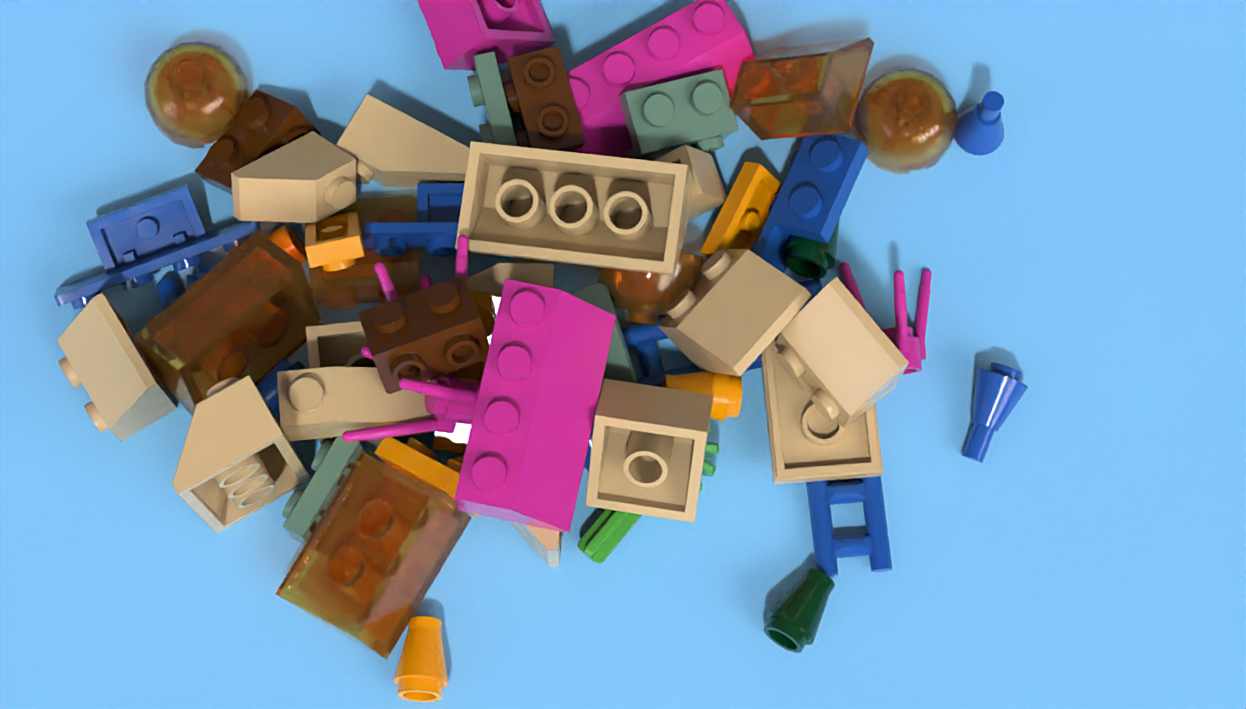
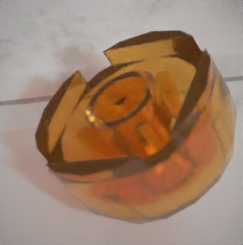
[144,40,251,149]
[852,67,957,174]
[597,252,704,325]

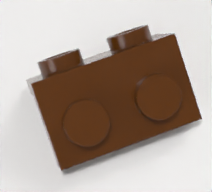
[502,46,585,151]
[195,89,321,195]
[358,275,490,394]

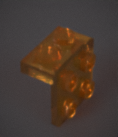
[309,196,422,309]

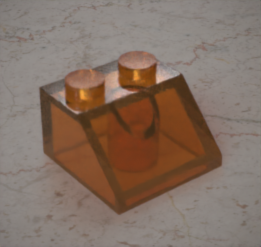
[729,37,874,140]

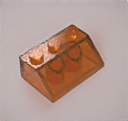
[135,231,323,417]
[275,453,472,660]

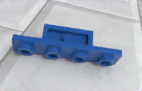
[750,87,869,273]
[362,183,499,257]
[54,184,261,309]

